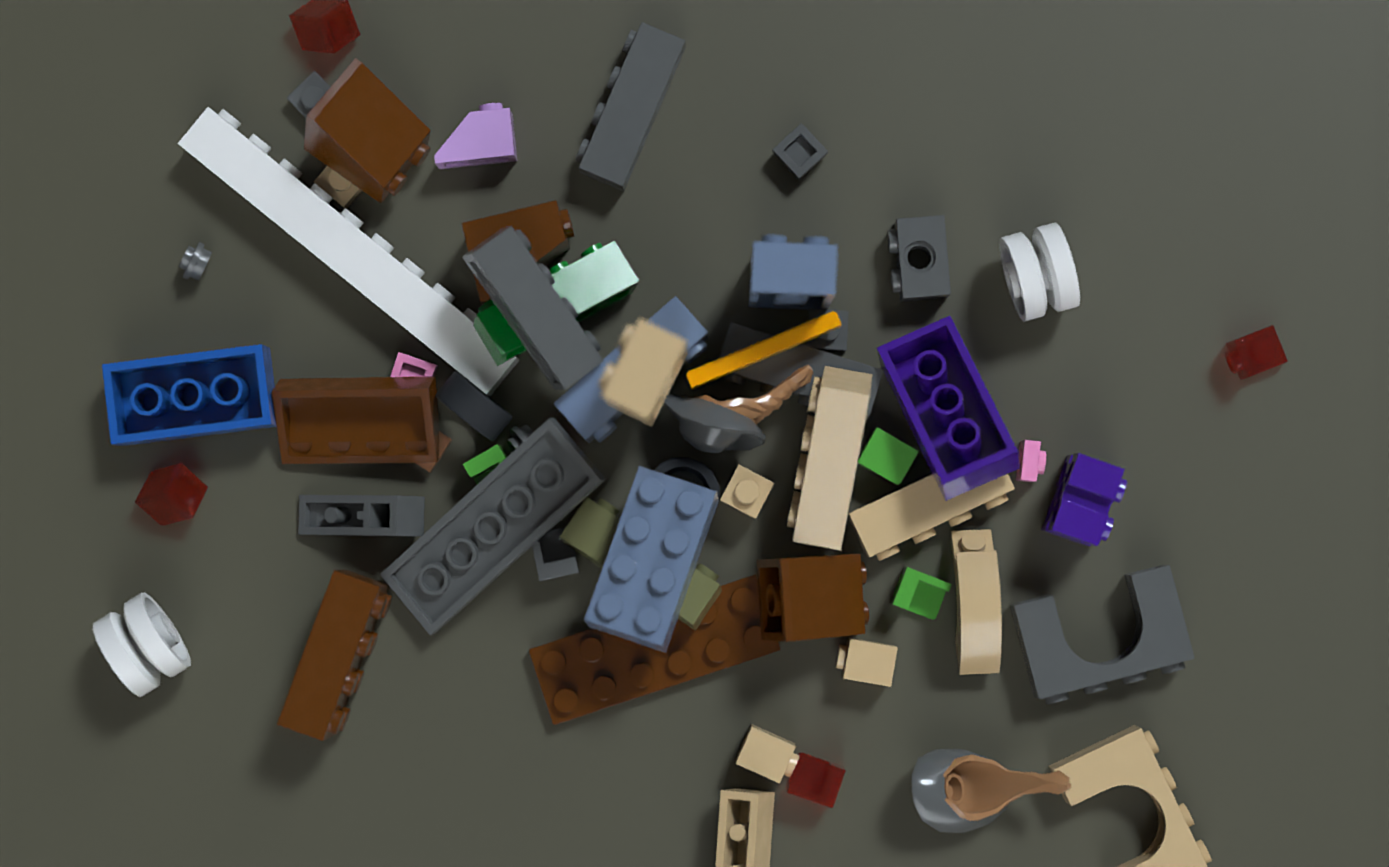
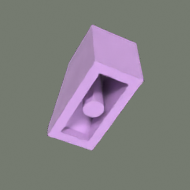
[434,103,517,169]

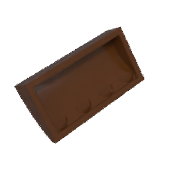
[272,376,439,464]

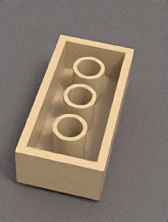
[598,318,688,427]
[787,366,873,550]

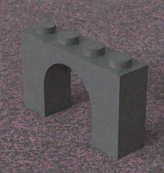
[1009,565,1195,704]

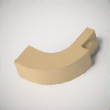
[950,529,1002,675]

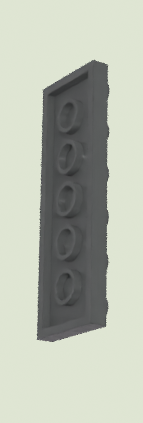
[380,418,606,636]

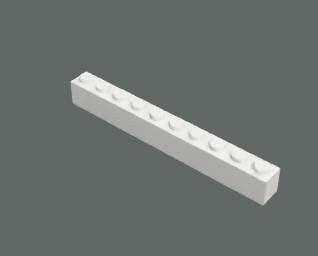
[177,107,520,396]

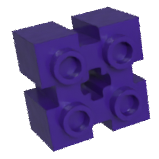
[1041,453,1127,546]

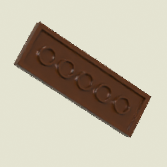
[529,574,781,726]

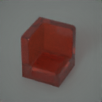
[289,0,361,54]
[135,463,208,526]
[786,752,846,808]

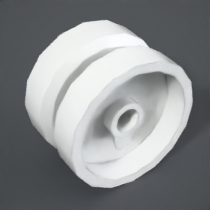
[1000,222,1080,322]
[93,592,191,697]

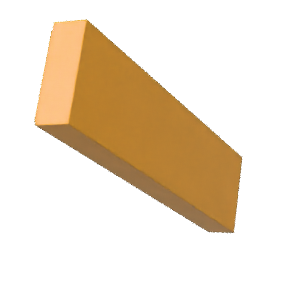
[686,311,842,390]

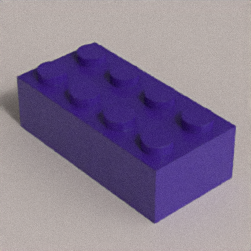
[877,316,1020,501]

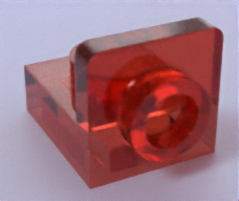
[1225,325,1288,380]

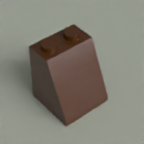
[304,58,431,203]
[462,200,575,304]
[757,554,869,642]

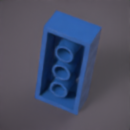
[102,344,277,446]

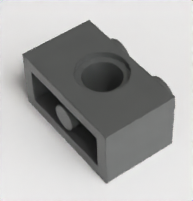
[887,215,951,302]

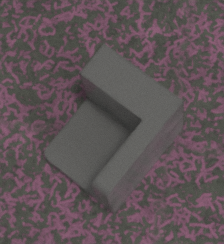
[532,527,580,581]

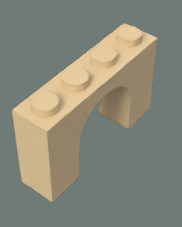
[1049,725,1212,867]

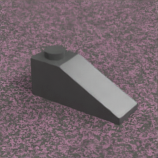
[298,495,425,536]

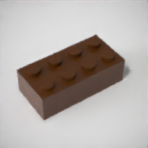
[277,569,392,741]

